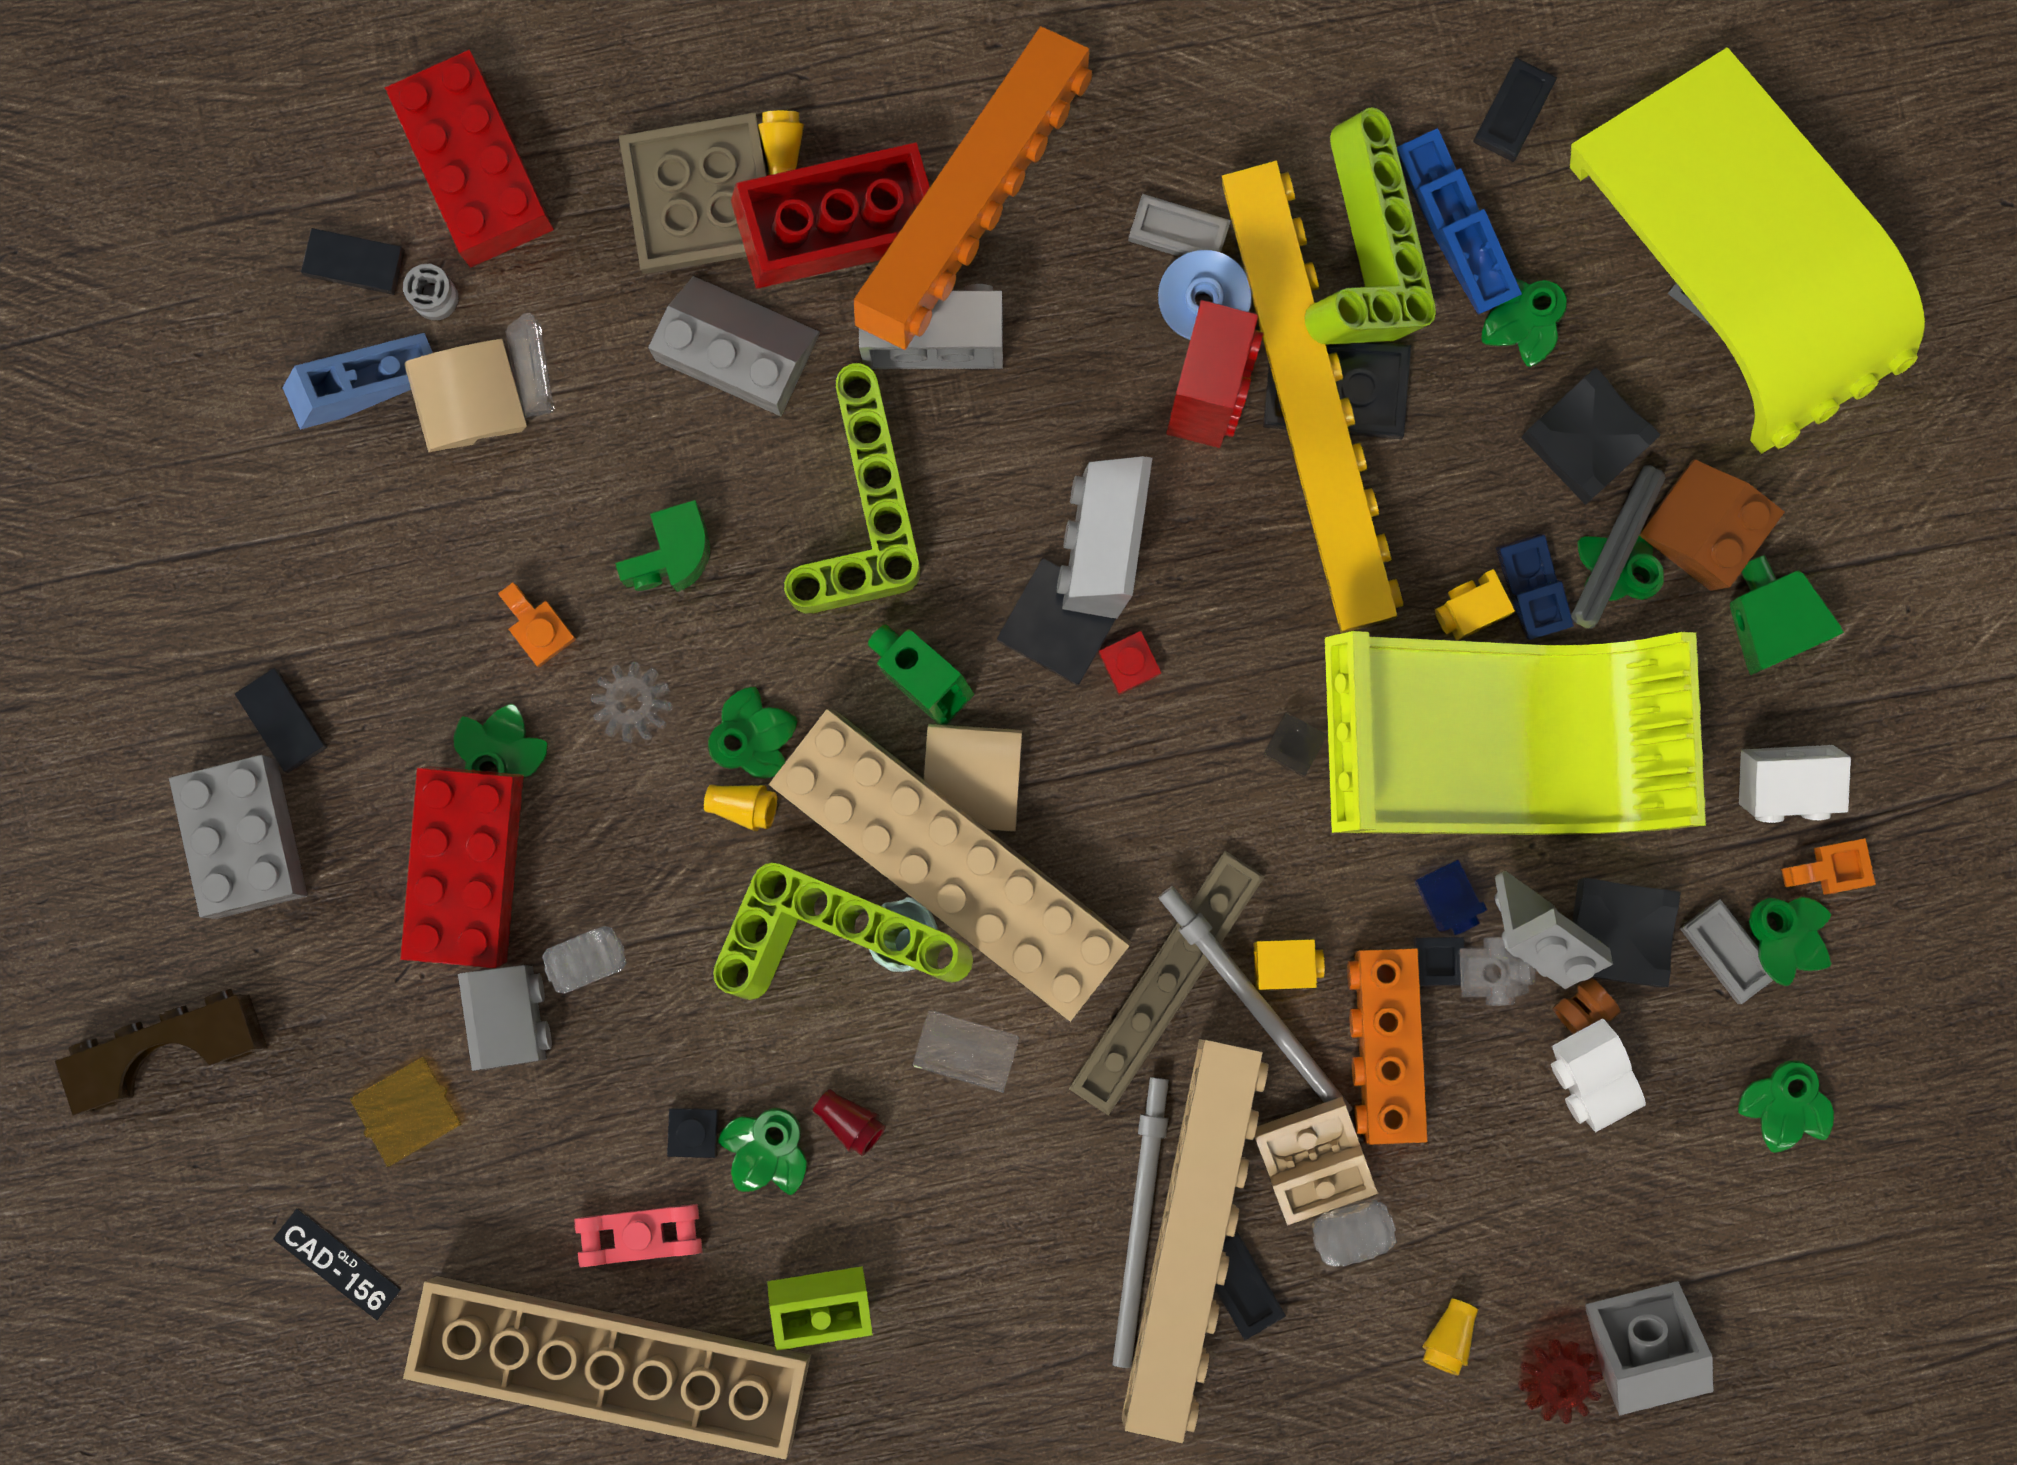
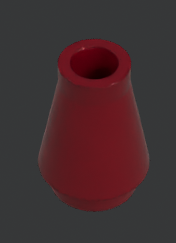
[813,1089,886,1156]

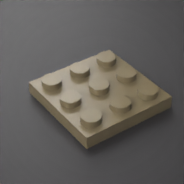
[619,113,767,274]

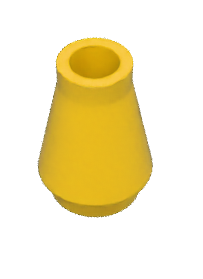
[758,110,804,175]
[704,784,777,832]
[1422,1298,1478,1375]

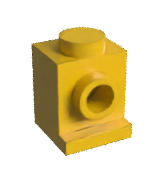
[1435,569,1515,641]

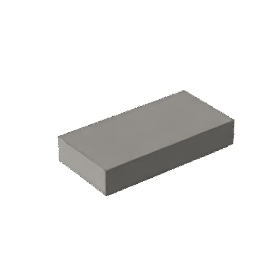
[1128,194,1231,257]
[1680,899,1773,1004]

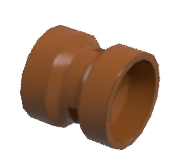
[1552,978,1621,1034]

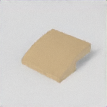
[404,339,527,452]
[924,724,1022,831]
[1254,1096,1378,1225]

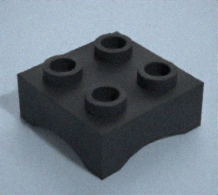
[1521,367,1661,505]
[1573,878,1681,988]

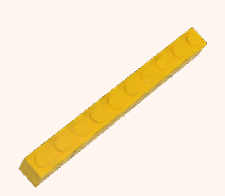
[1222,161,1403,633]

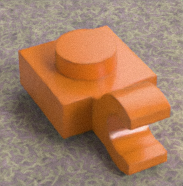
[498,582,576,668]
[1781,838,1876,895]

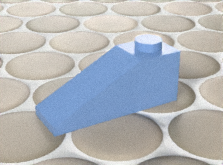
[282,333,433,430]

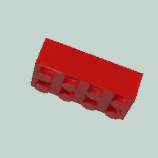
[384,49,554,268]
[731,142,930,289]
[1166,300,1264,448]
[400,766,524,968]

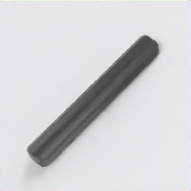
[1572,465,1666,629]

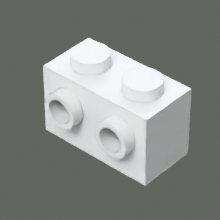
[1739,745,1851,823]

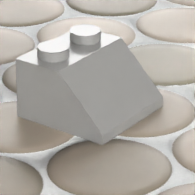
[458,965,552,1071]
[1585,1281,1713,1416]

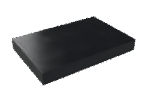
[1263,342,1411,440]

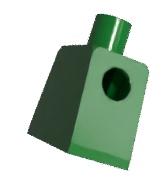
[1730,555,1844,675]
[868,624,975,725]

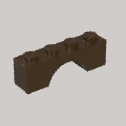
[55,989,268,1116]

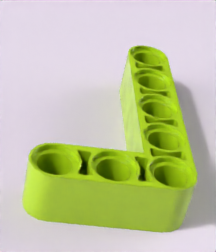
[1305,107,1436,344]
[784,363,920,614]
[713,863,973,1000]

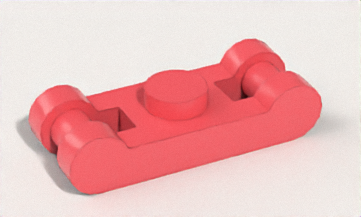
[574,1204,703,1267]

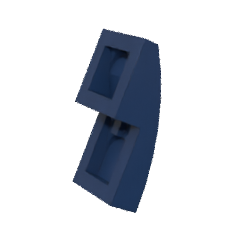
[1496,534,1574,640]

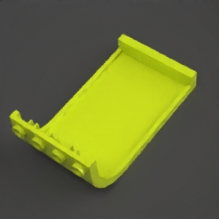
[1570,47,1925,454]
[1325,631,1706,835]

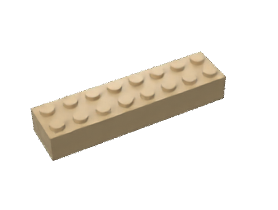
[768,709,1131,1022]
[1121,1039,1269,1443]
[403,1276,811,1460]

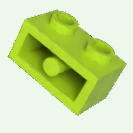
[767,1266,873,1351]

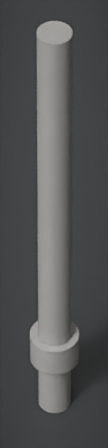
[1158,886,1352,1113]
[1112,1077,1169,1368]

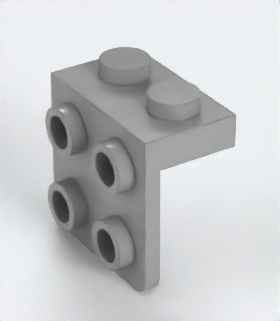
[1495,871,1613,989]

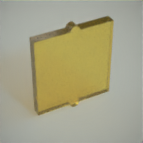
[350,1057,462,1167]

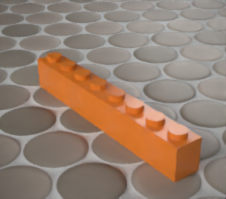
[854,26,1092,350]

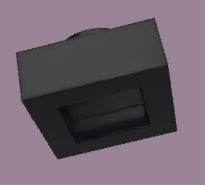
[1413,937,1465,986]
[667,1108,719,1158]

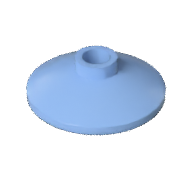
[1158,250,1252,340]

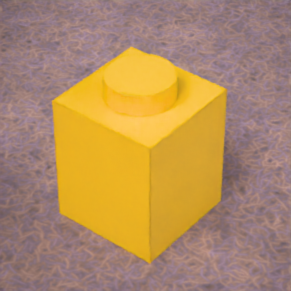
[1253,940,1325,990]

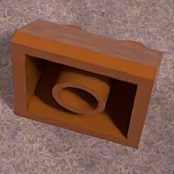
[1639,459,1785,591]

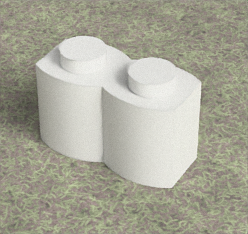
[1551,1019,1646,1133]

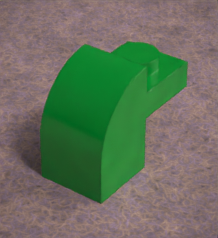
[615,500,710,592]

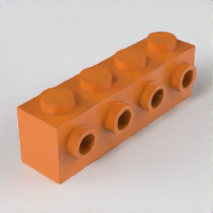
[1347,948,1428,1145]

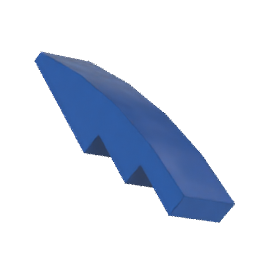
[1397,128,1522,314]

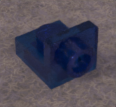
[1414,860,1488,935]

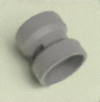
[403,264,458,320]

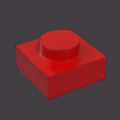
[1098,631,1161,695]

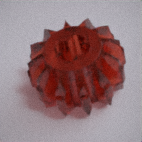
[1518,1338,1603,1424]

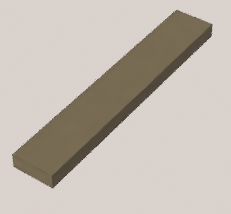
[1069,851,1265,1116]

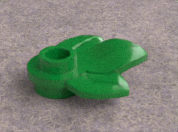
[1481,278,1567,367]
[1577,536,1664,601]
[708,687,798,779]
[454,704,548,778]
[1749,897,1832,987]
[1738,1060,1834,1153]
[718,1108,807,1195]

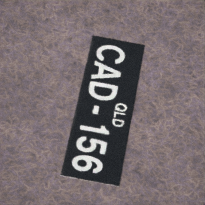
[273,1208,401,1320]

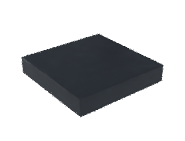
[997,558,1116,686]

